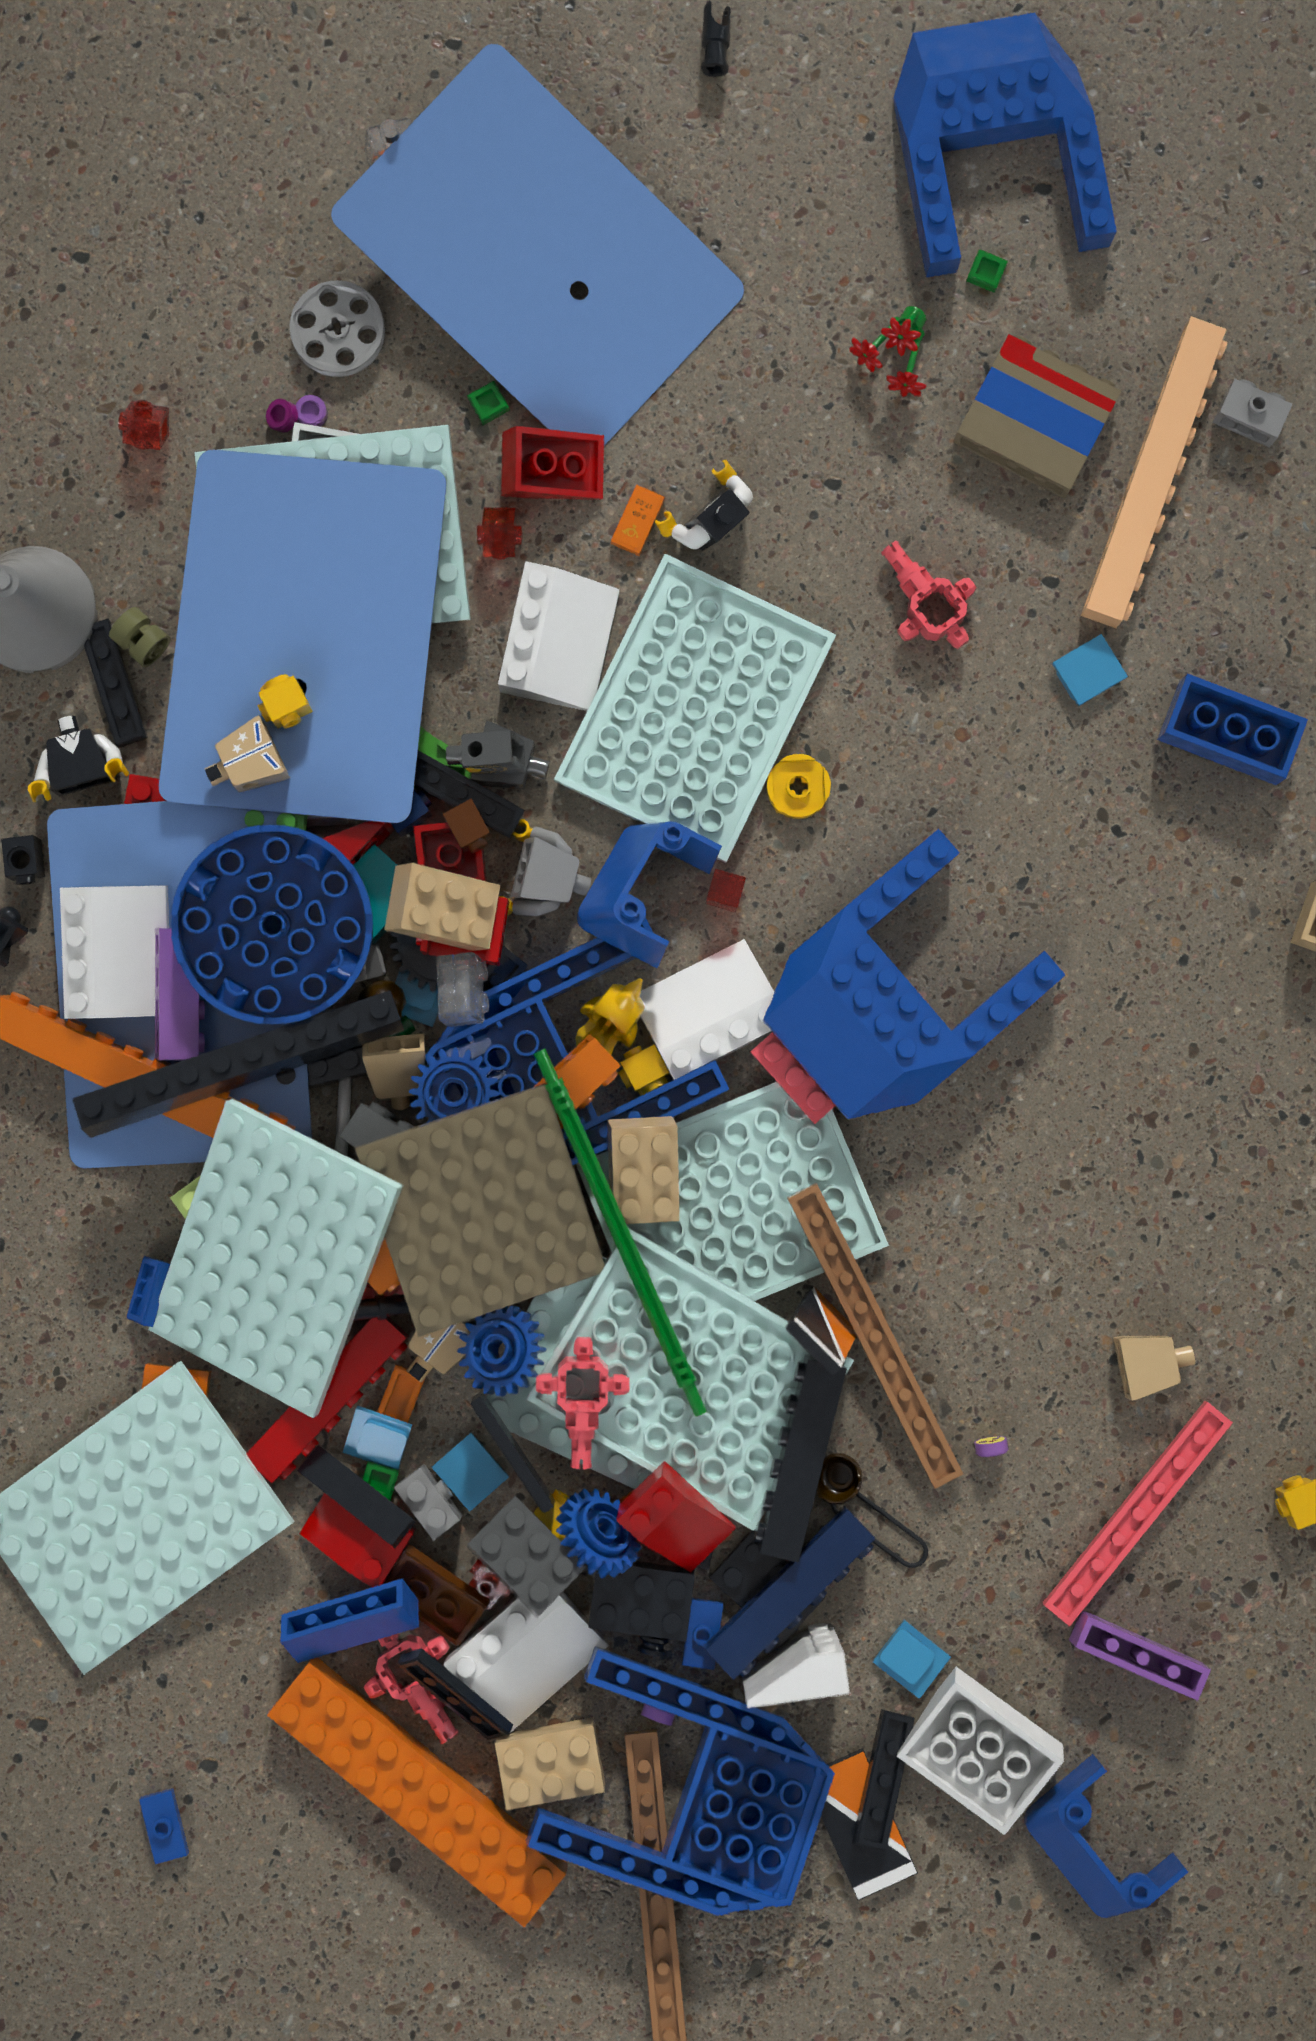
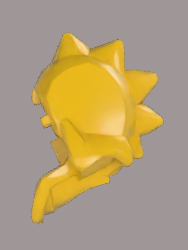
[575,978,645,1055]

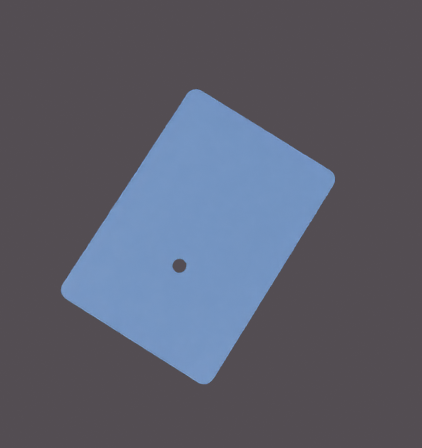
[331,44,744,446]
[159,450,446,823]
[47,801,312,1168]

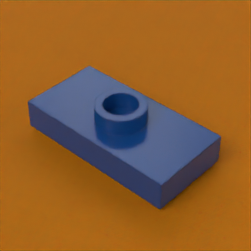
[127,1256,170,1327]
[682,1598,723,1670]
[139,1788,189,1864]

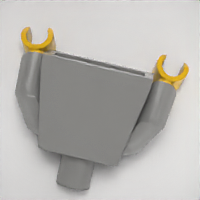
[499,819,591,916]

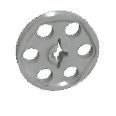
[289,280,385,377]

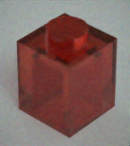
[705,869,746,913]

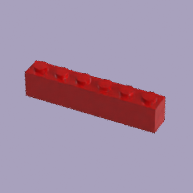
[246,1316,410,1484]

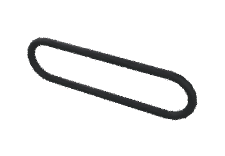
[831,1492,928,1568]

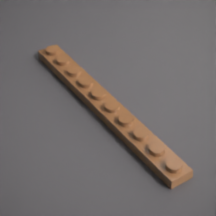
[787,1183,963,1489]
[625,1729,687,2041]

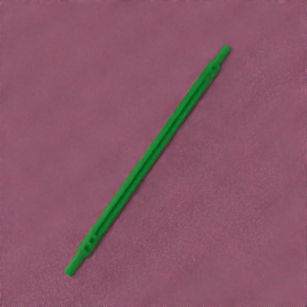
[534,1048,707,1417]

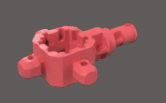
[881,541,976,649]
[536,1337,630,1469]
[364,1634,459,1744]

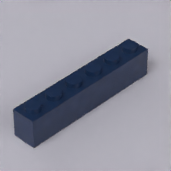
[705,1506,876,1680]

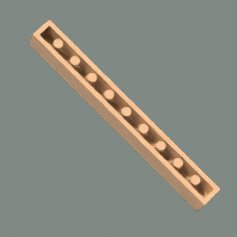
[1081,316,1228,628]

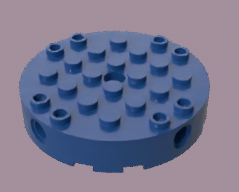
[171,825,374,1024]

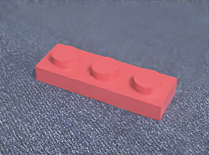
[750,1032,835,1124]

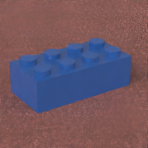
[1157,673,1308,785]

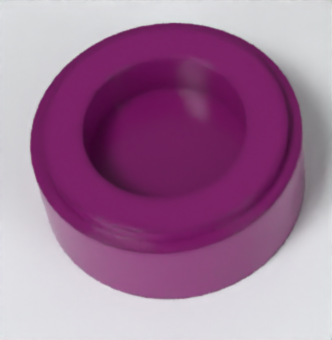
[266,399,298,433]

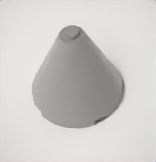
[0,546,98,673]

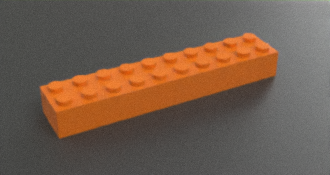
[267,1657,568,1928]

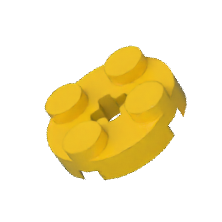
[766,754,831,819]

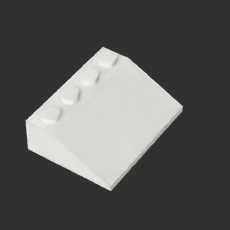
[498,561,620,711]
[60,886,169,1019]
[640,939,774,1080]
[443,1591,609,1733]
[742,1623,850,1708]
[897,1667,1064,1835]

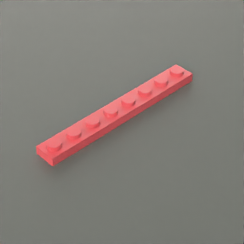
[1042,1401,1233,1627]

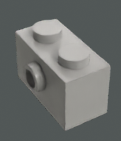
[1212,379,1293,448]
[394,1464,463,1541]

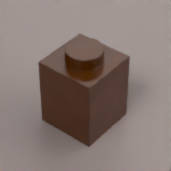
[443,799,492,853]

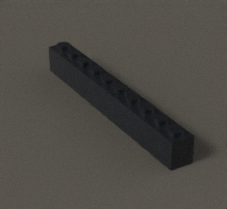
[72,990,404,1138]

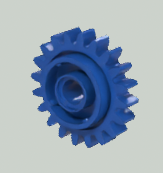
[409,1047,500,1123]
[457,1305,546,1397]
[556,1489,641,1578]

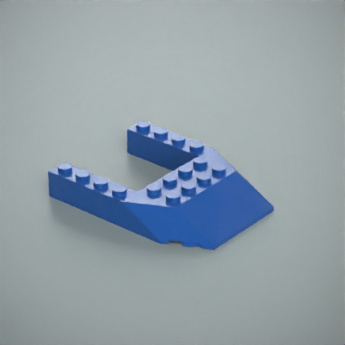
[893,13,1117,278]
[763,829,1065,1120]
[425,917,730,1166]
[526,1646,835,1916]

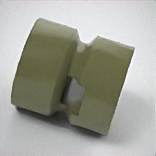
[109,607,171,667]

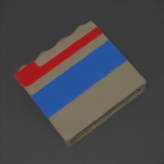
[953,334,1121,499]

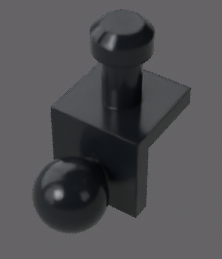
[0,906,28,967]

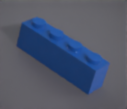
[280,1579,419,1663]

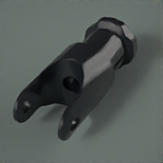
[701,0,731,77]

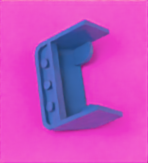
[577,822,722,969]
[1024,1754,1188,1918]

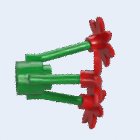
[849,306,927,397]

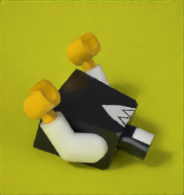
[655,460,753,551]
[28,716,129,803]

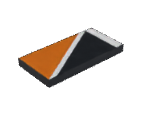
[785,1286,857,1376]
[821,1748,918,1900]

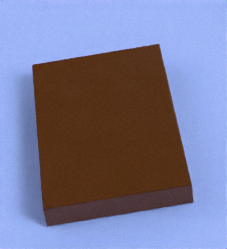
[383,1544,491,1647]

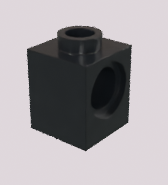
[1,835,45,885]

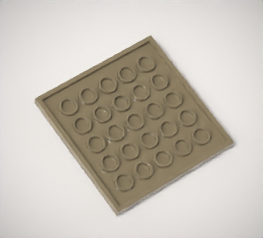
[355,1084,605,1337]

